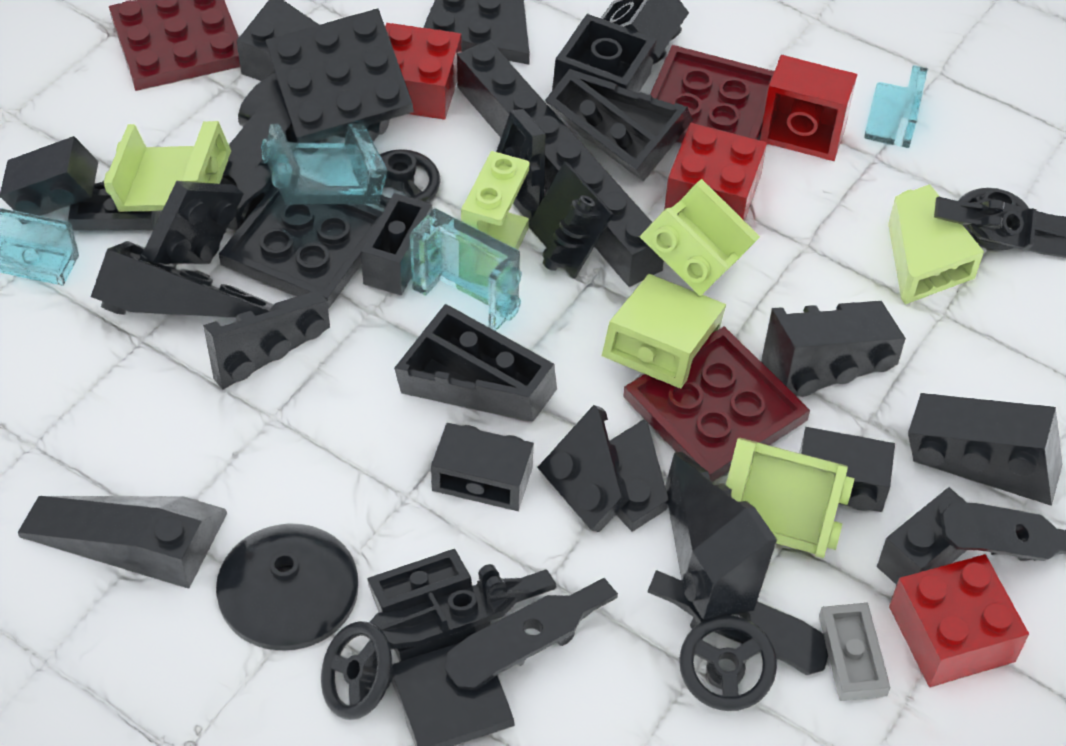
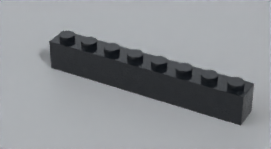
[457,40,664,287]

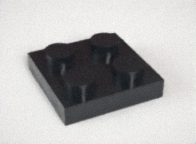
[142,181,244,264]

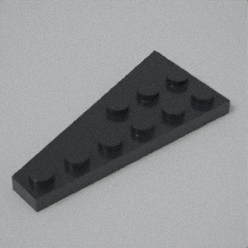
[423,0,530,65]

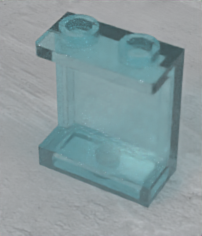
[261,123,388,204]
[410,208,522,331]

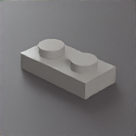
[819,602,891,701]

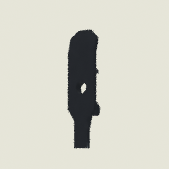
[934,196,1066,258]
[940,502,1066,561]
[370,564,557,649]
[647,570,829,676]
[444,577,618,690]

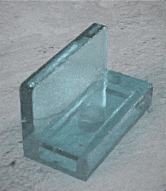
[864,65,928,148]
[0,208,79,286]

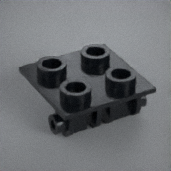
[529,162,614,278]

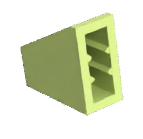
[888,184,984,304]

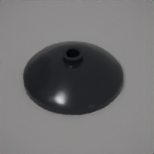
[216,523,359,651]

